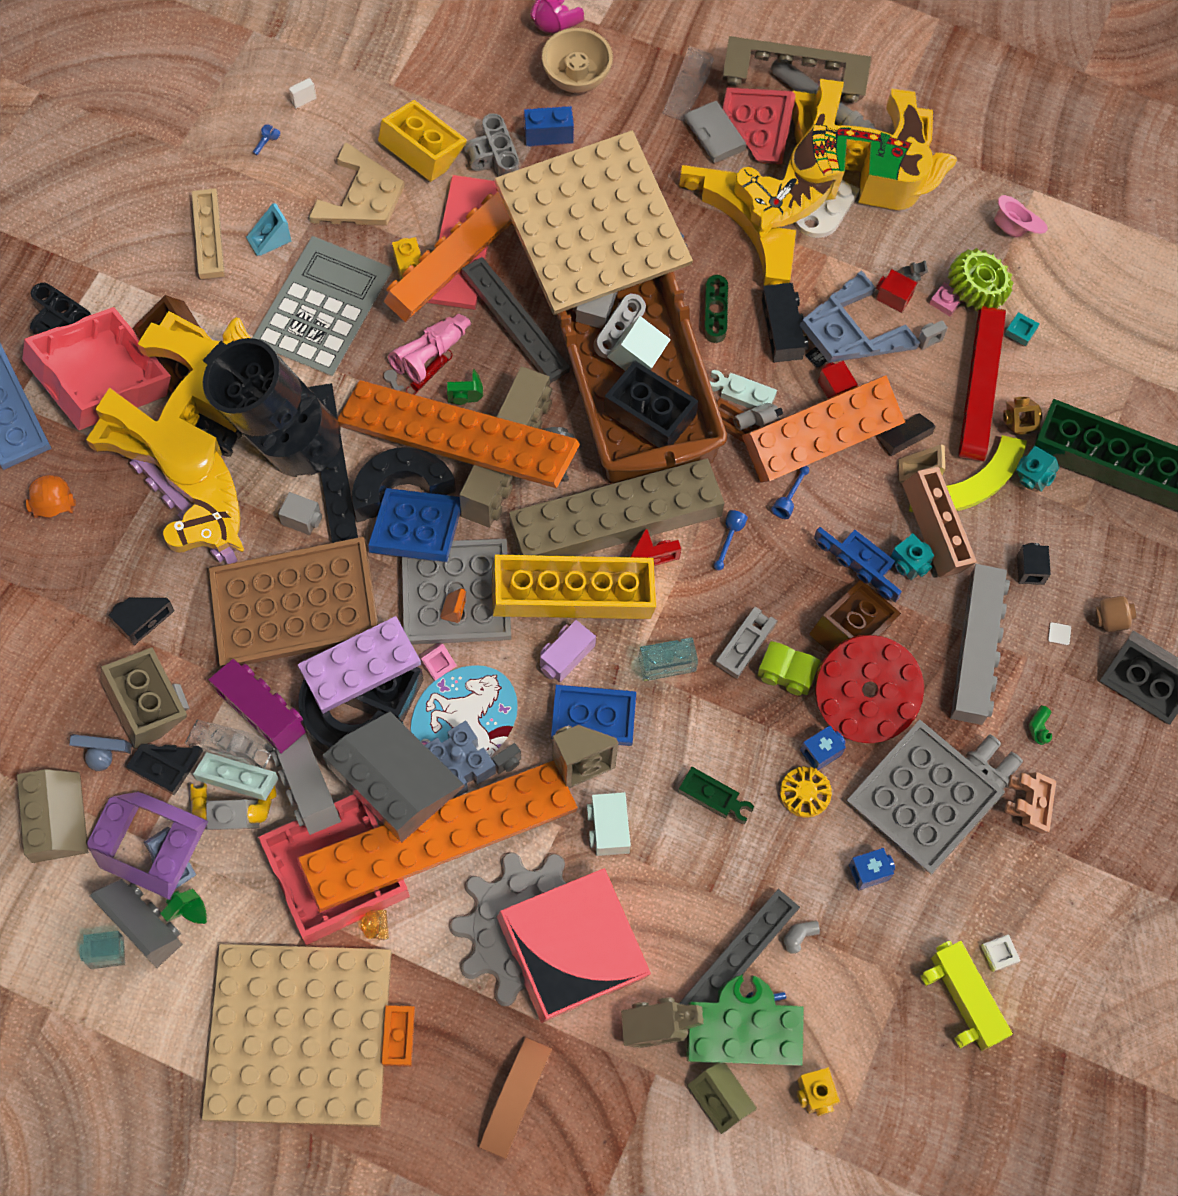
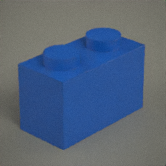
[524,106,574,146]

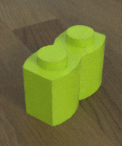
[758,641,821,696]

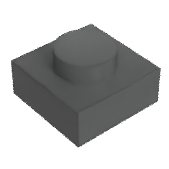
[492,743,521,774]

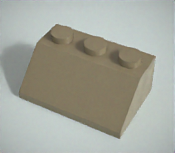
[100,647,187,749]
[552,725,619,788]
[17,769,89,863]

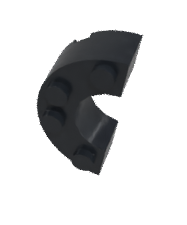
[352,447,456,523]
[298,679,403,753]

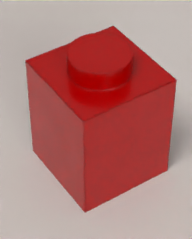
[876,269,918,313]
[818,360,858,399]

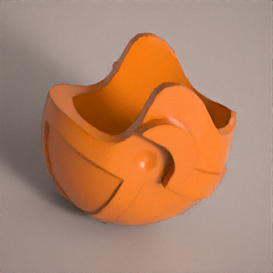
[26,475,76,518]

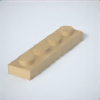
[192,188,225,279]

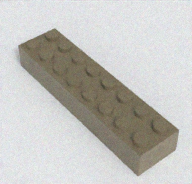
[509,458,725,556]

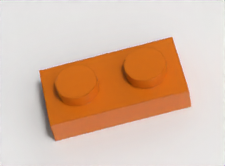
[382,1005,415,1067]

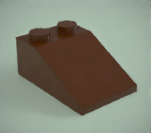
[809,580,901,652]

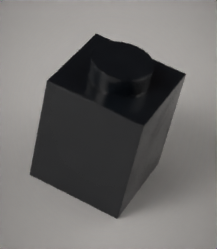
[1017,543,1051,585]

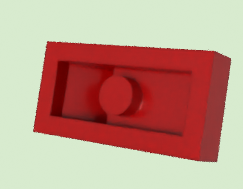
[630,529,682,566]

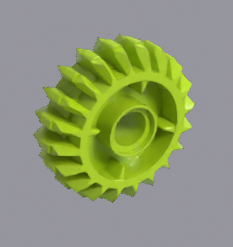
[947,248,1014,311]

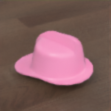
[994,195,1048,237]

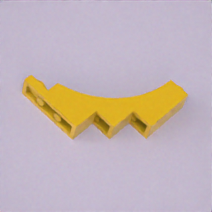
[679,165,796,286]

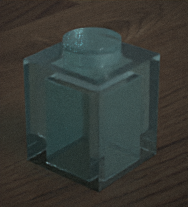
[79,931,125,969]

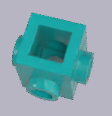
[1017,446,1059,492]
[890,533,935,581]

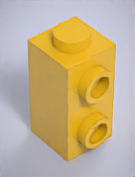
[392,237,421,280]

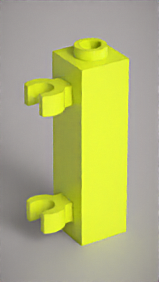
[920,940,1013,1051]

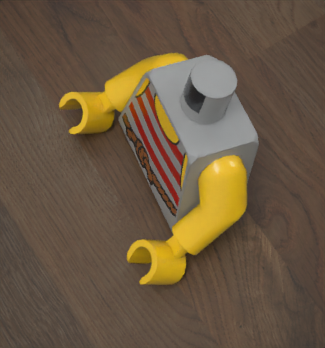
[190,783,277,830]

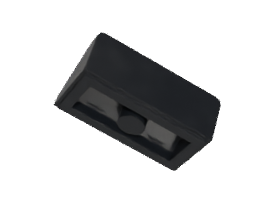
[877,413,936,456]

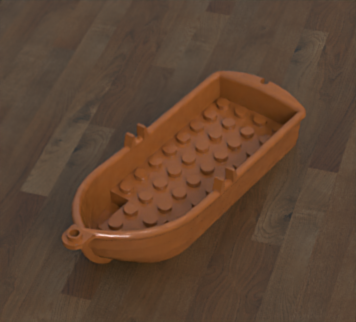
[557,271,727,484]

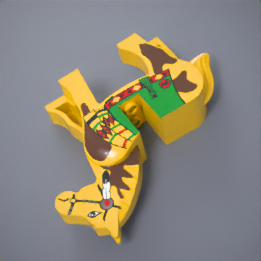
[734,79,957,238]

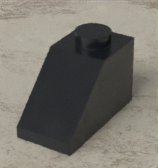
[108,597,175,646]

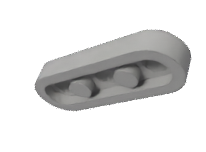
[594,294,646,358]

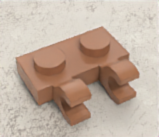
[1005,772,1056,834]

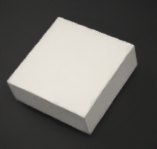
[289,78,316,108]
[981,935,1020,972]

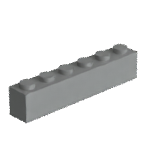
[950,564,1010,725]

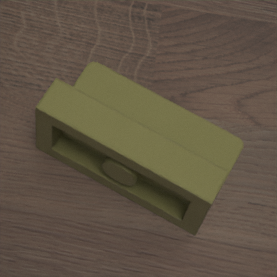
[687,1063,757,1135]

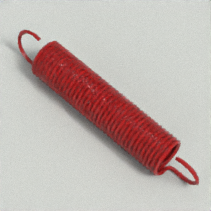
[406,350,453,395]

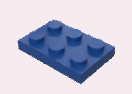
[551,685,636,746]

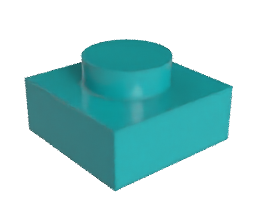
[1004,312,1040,346]

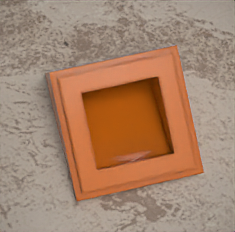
[440,588,466,623]

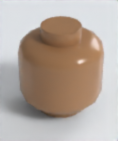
[1095,596,1137,632]

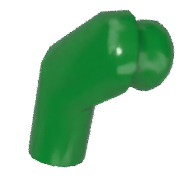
[1029,705,1052,745]

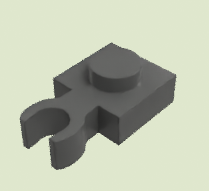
[897,260,928,282]

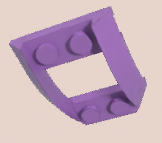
[87,792,208,900]

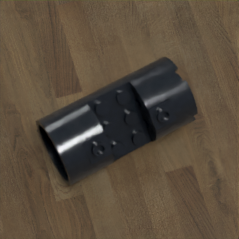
[203,338,341,477]

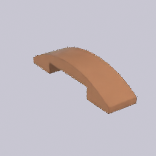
[479,1038,552,1159]

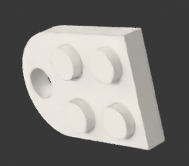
[794,180,860,238]

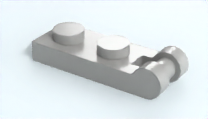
[715,607,778,679]

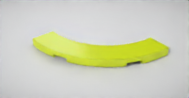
[909,435,1027,512]

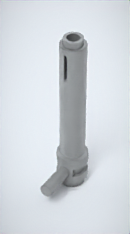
[771,58,877,130]

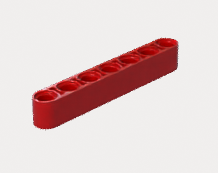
[958,306,1006,462]

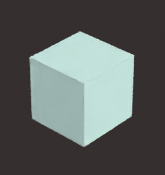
[607,316,670,371]

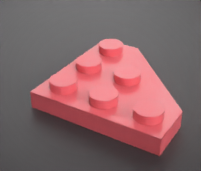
[723,88,796,165]

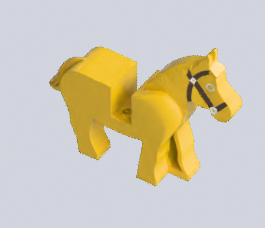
[86,311,250,553]

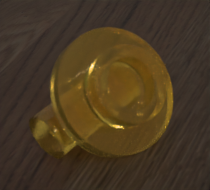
[361,910,389,940]

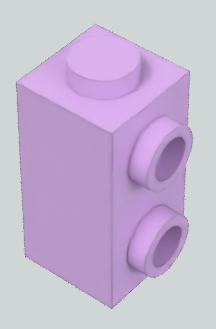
[540,620,596,683]

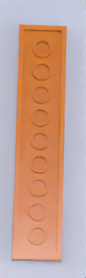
[337,380,580,488]
[298,761,578,912]

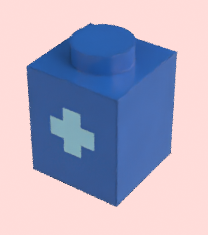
[800,726,846,770]
[849,848,895,891]

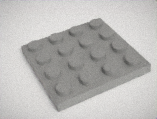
[402,539,511,645]
[847,719,1005,875]

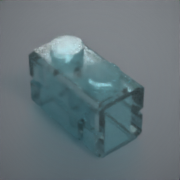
[638,637,698,681]

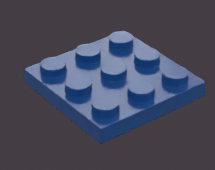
[368,488,461,562]

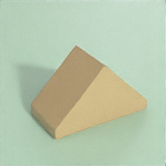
[899,444,945,483]

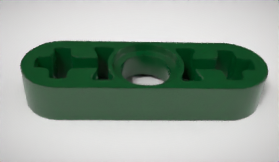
[704,275,728,343]

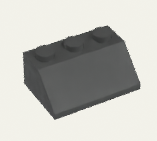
[1100,630,1178,724]
[90,879,183,968]

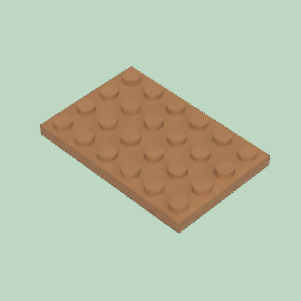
[209,537,378,668]

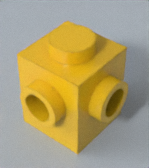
[797,1067,840,1116]

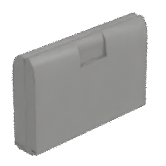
[684,100,747,163]

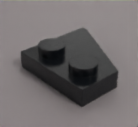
[126,744,203,796]

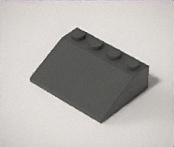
[323,712,465,843]

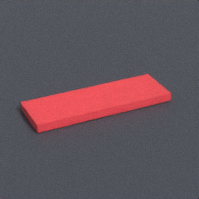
[427,175,498,310]

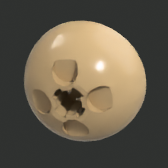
[542,28,613,93]

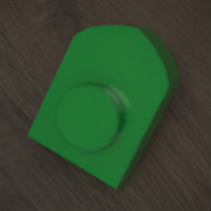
[447,369,483,405]
[160,888,207,924]

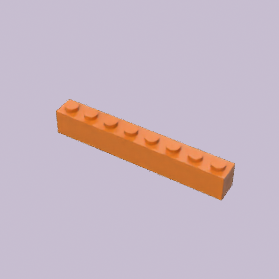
[384,189,512,323]

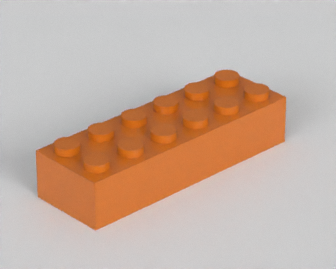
[742,375,905,483]

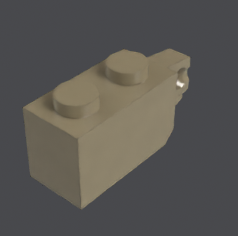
[621,998,703,1049]

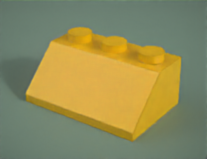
[378,100,467,182]

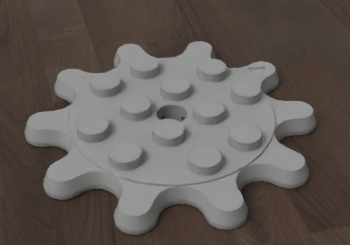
[450,852,567,1006]

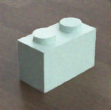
[587,792,631,856]

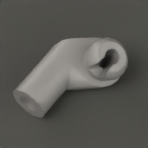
[784,921,820,954]

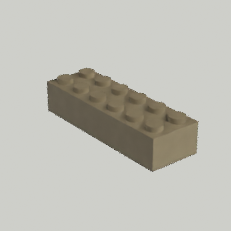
[460,366,552,528]

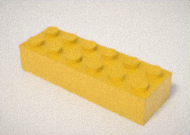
[492,555,656,619]

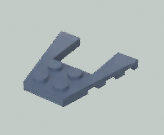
[800,271,921,363]

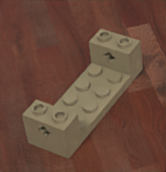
[723,36,872,103]

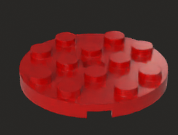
[815,635,924,743]

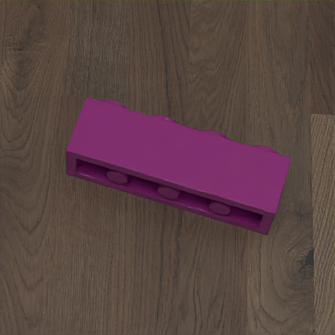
[208,659,306,754]

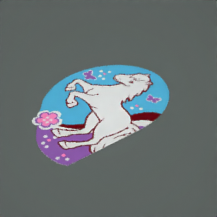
[411,665,517,757]

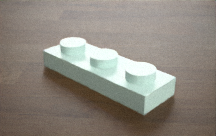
[193,752,279,801]

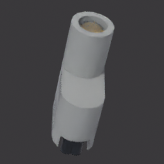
[733,403,783,431]

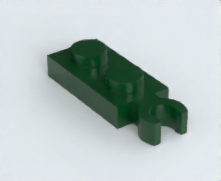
[678,767,754,824]

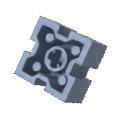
[425,720,496,800]

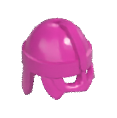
[530,0,584,34]

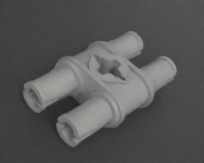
[966,734,1023,789]

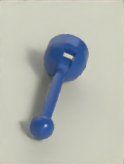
[771,466,810,519]
[714,510,748,571]

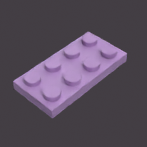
[298,616,421,713]

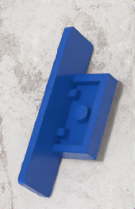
[814,527,902,603]

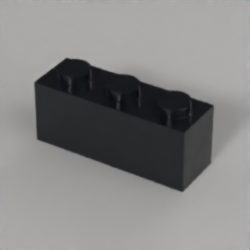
[761,283,809,363]

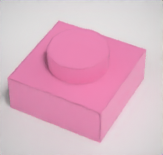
[930,282,963,316]

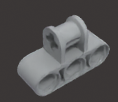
[464,113,519,177]

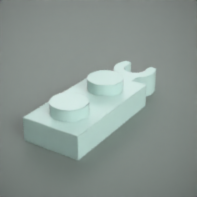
[710,370,777,409]

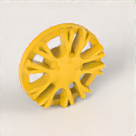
[780,766,832,818]

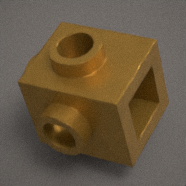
[1003,396,1042,435]

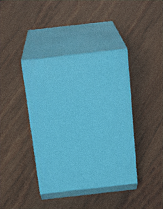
[246,203,291,256]

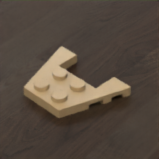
[310,143,404,225]

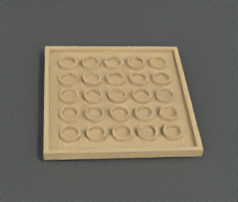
[494,130,693,315]
[202,944,392,1127]

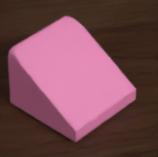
[418,643,457,681]

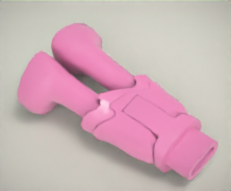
[388,314,471,383]

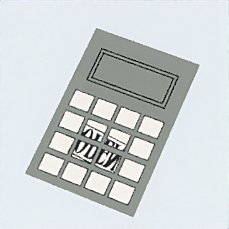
[253,236,393,376]

